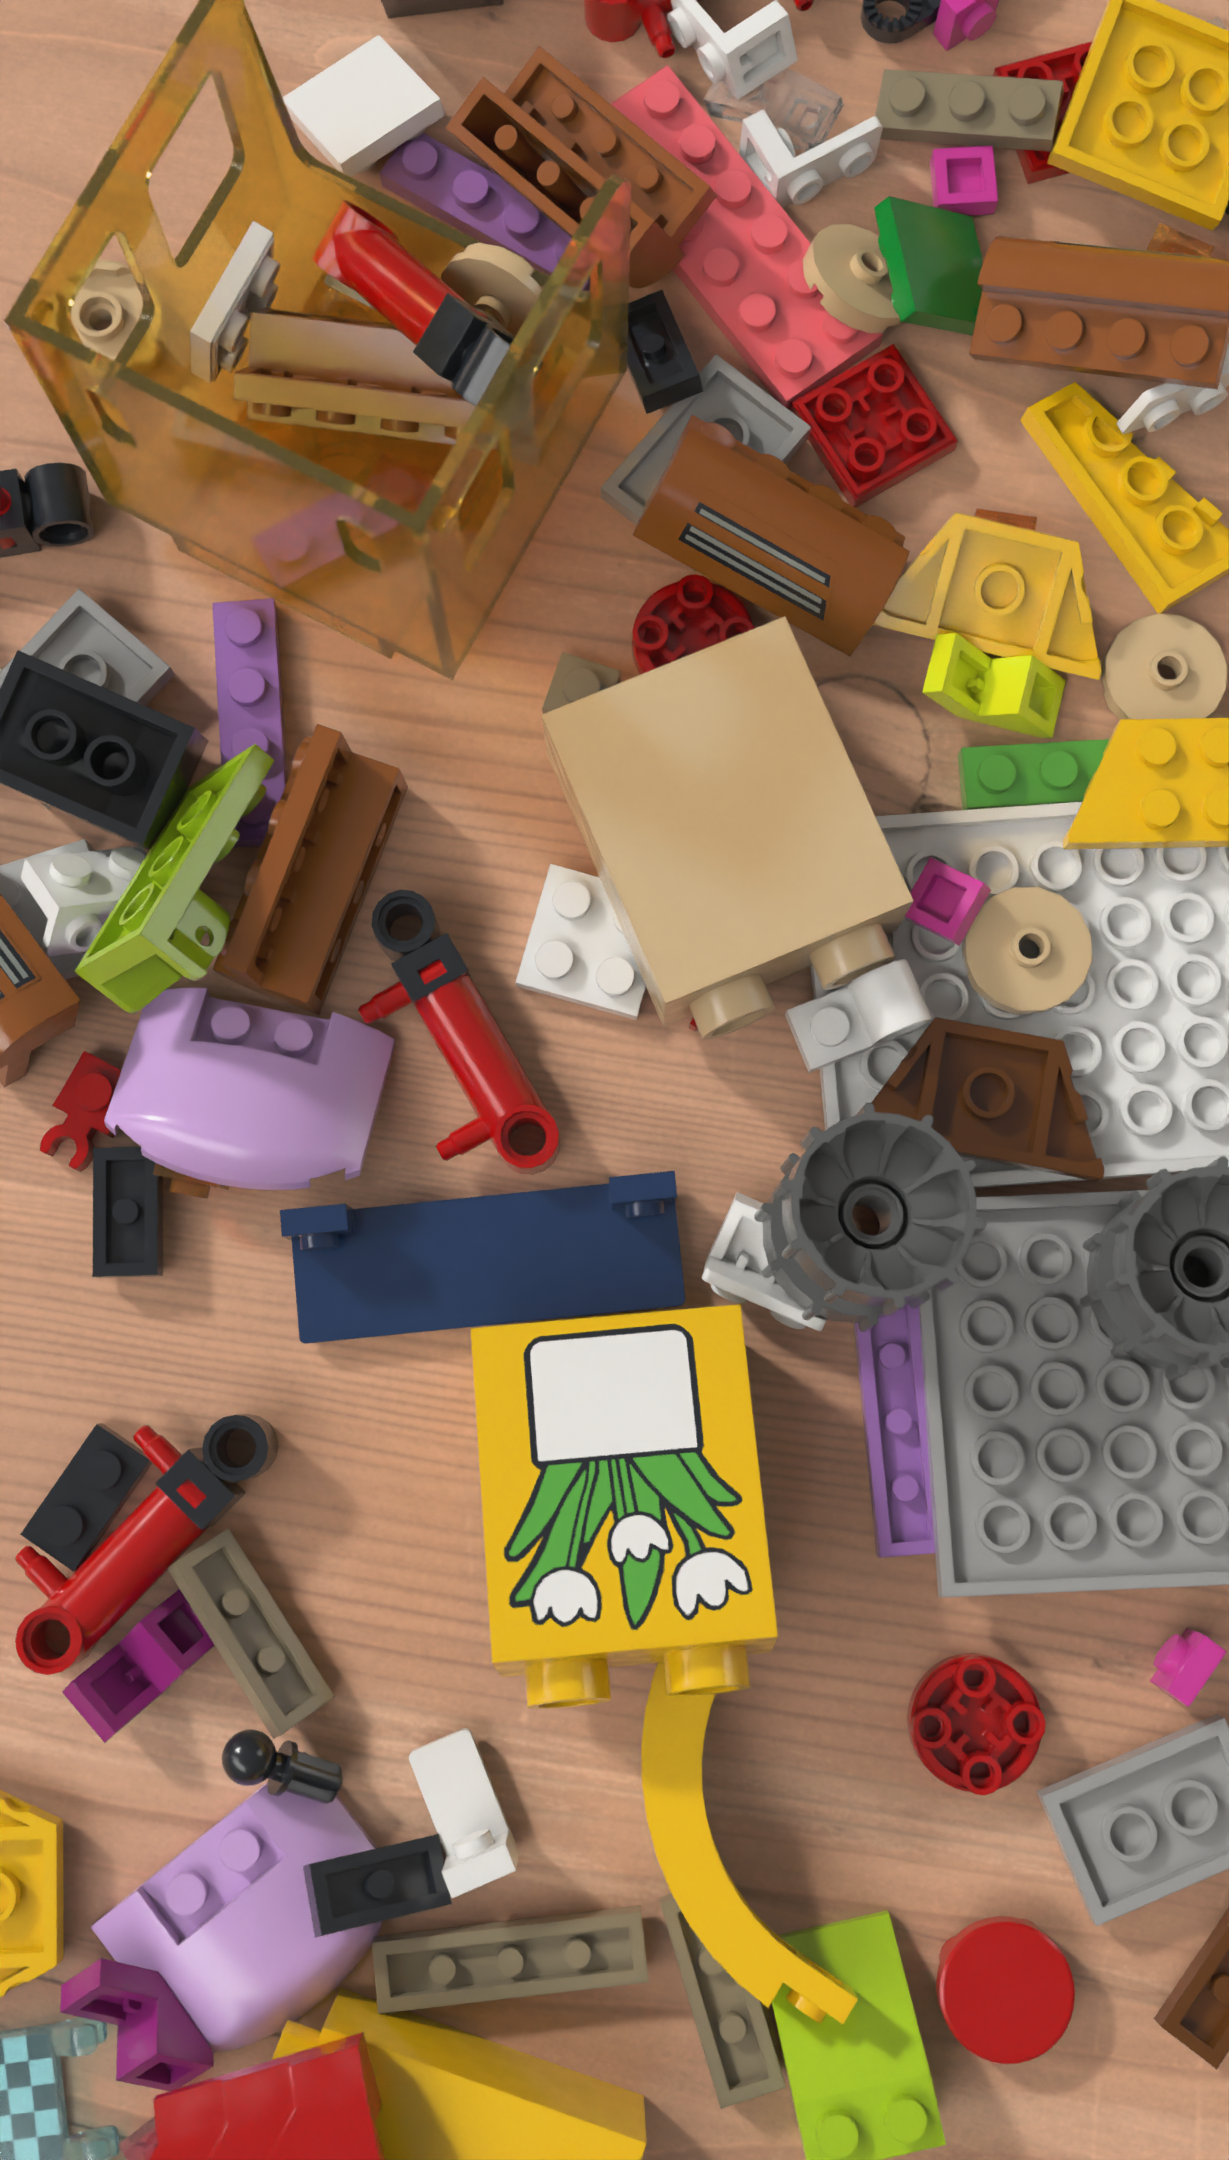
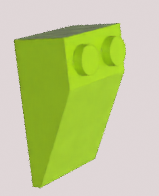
[772,1910,946,2160]

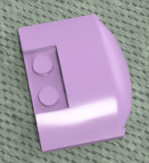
[104,988,395,1190]
[91,1751,383,2052]

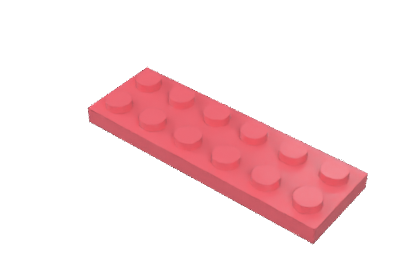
[611,65,883,410]

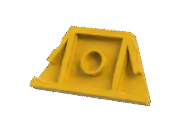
[873,512,1102,680]
[1063,718,1229,849]
[0,1790,64,1998]

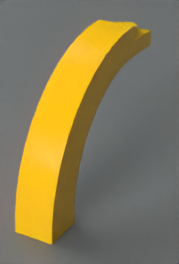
[641,1662,858,2024]

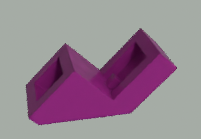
[62,1589,215,1743]
[60,1958,214,2091]

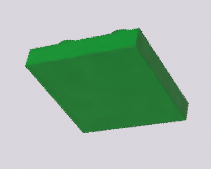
[874,196,983,336]

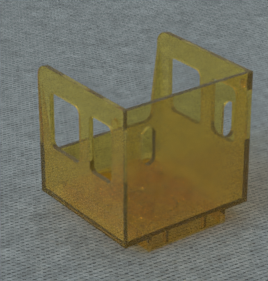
[4,0,631,680]

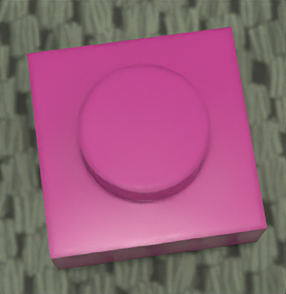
[933,0,999,51]
[930,146,998,216]
[904,857,991,946]
[1150,1628,1227,1707]

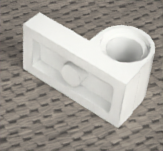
[785,959,932,1073]

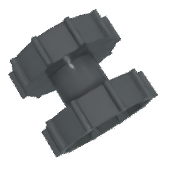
[754,1103,987,1332]
[1080,1156,1229,1380]

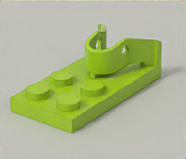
[74,744,275,1013]

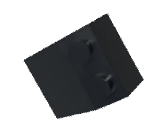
[0,650,208,850]

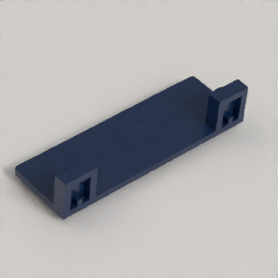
[280,1171,685,1344]

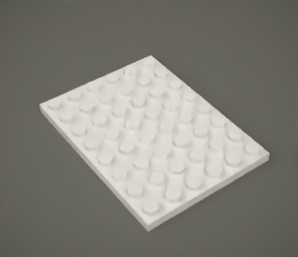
[811,802,1229,1188]

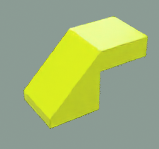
[922,633,1066,738]

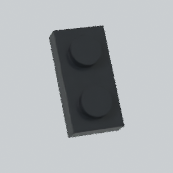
[606,289,704,414]
[92,1147,163,1278]
[20,1423,152,1572]
[303,1834,452,1938]

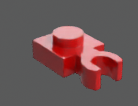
[40,1050,122,1172]

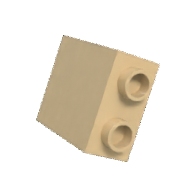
[542,616,913,1040]

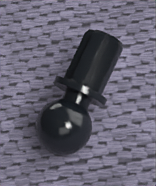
[222,1729,343,1804]

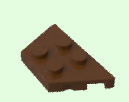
[871,1017,1105,1181]

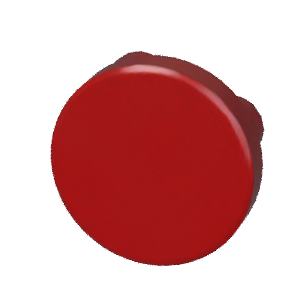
[632,574,755,675]
[907,1653,1046,1796]
[936,1916,1075,2064]

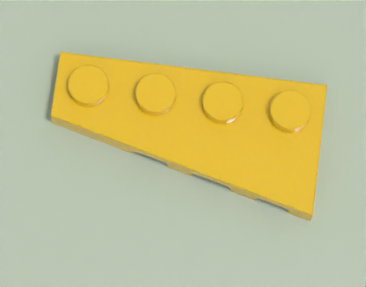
[1020,382,1229,614]

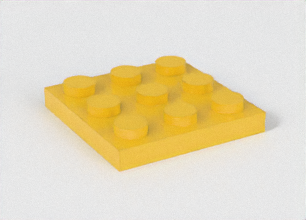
[1047,0,1229,231]

